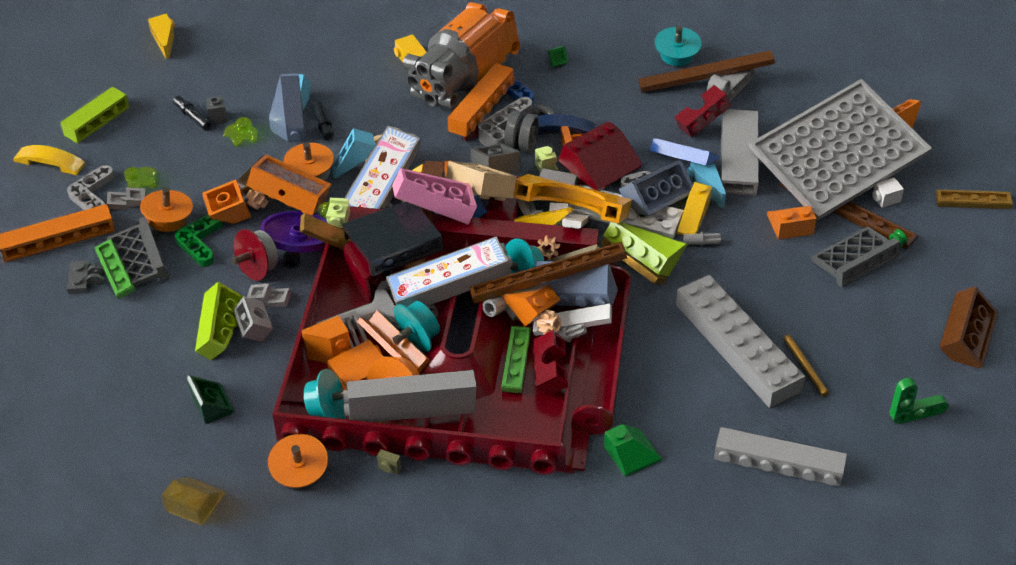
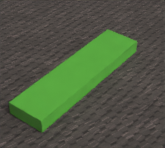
[95,239,136,299]
[501,326,531,393]

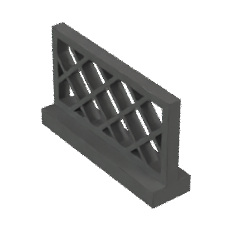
[106,217,169,287]
[811,226,900,287]

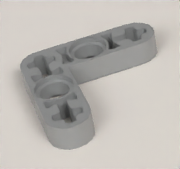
[67,165,114,210]

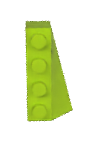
[603,222,688,277]
[195,282,243,360]

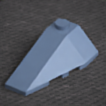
[269,73,306,142]

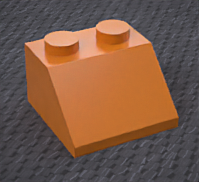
[202,179,251,224]
[767,206,816,240]
[501,283,561,326]
[302,315,351,363]

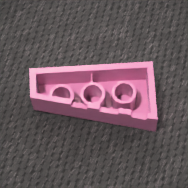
[392,168,477,224]

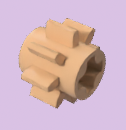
[245,190,269,210]
[537,235,560,260]
[536,310,561,335]

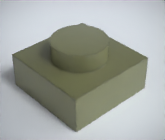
[377,450,401,475]

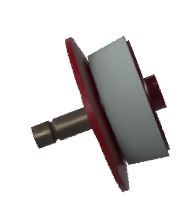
[231,229,278,281]

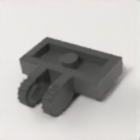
[67,260,104,294]

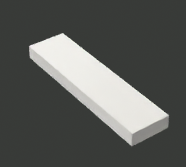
[562,213,590,229]
[533,304,612,336]

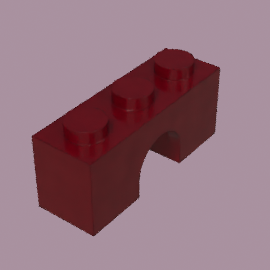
[674,85,732,138]
[533,330,568,396]

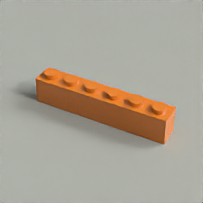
[448,63,515,137]
[0,204,115,262]

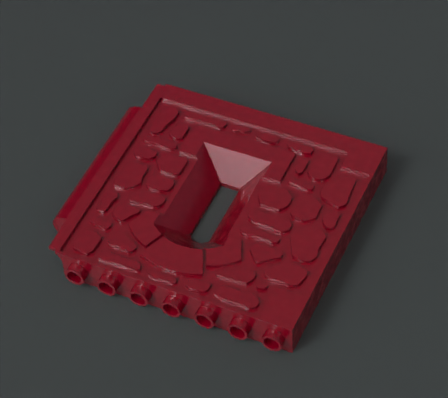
[272,206,632,475]

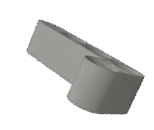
[707,69,755,101]
[478,97,532,146]

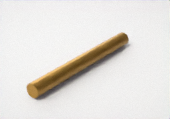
[784,334,829,397]

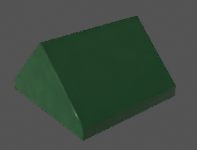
[187,375,235,424]

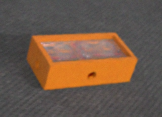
[246,154,331,216]

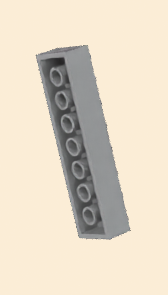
[676,275,805,408]

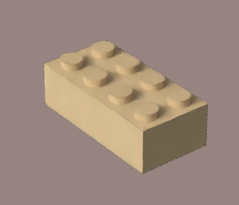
[446,161,517,201]

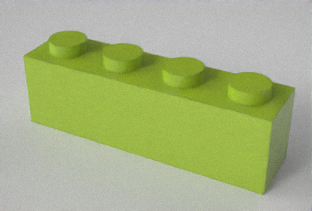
[60,87,130,144]

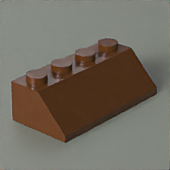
[940,286,998,368]

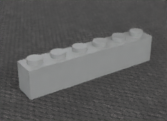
[714,427,847,486]

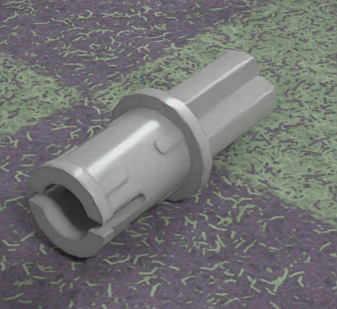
[683,232,721,247]
[556,323,587,343]

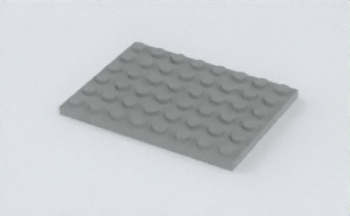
[749,79,932,221]

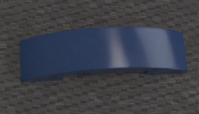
[538,114,595,135]

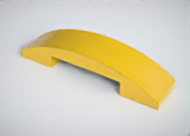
[13,145,85,175]

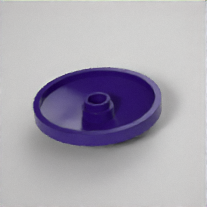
[260,211,327,253]

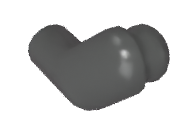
[534,104,555,116]

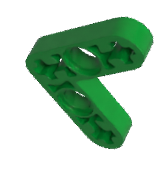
[175,214,224,267]
[889,377,949,424]

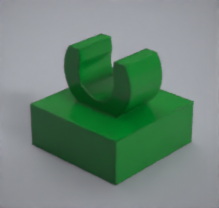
[548,46,568,67]

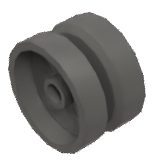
[504,110,539,153]

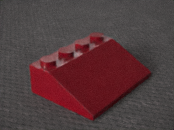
[558,121,643,191]

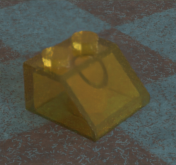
[161,477,225,525]

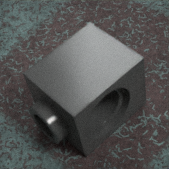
[206,96,228,125]

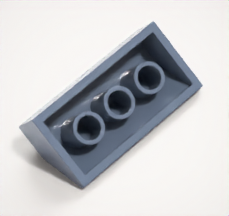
[619,160,693,216]
[535,261,618,307]

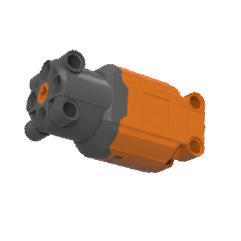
[403,2,520,108]

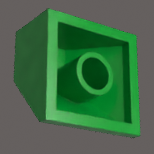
[604,424,662,477]

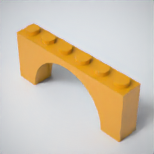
[513,174,632,224]

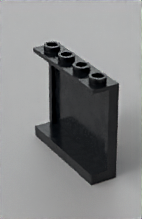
[342,201,443,276]

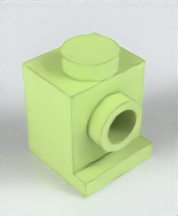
[535,146,558,173]
[326,197,350,228]

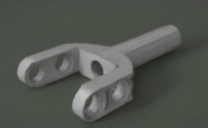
[316,280,438,332]

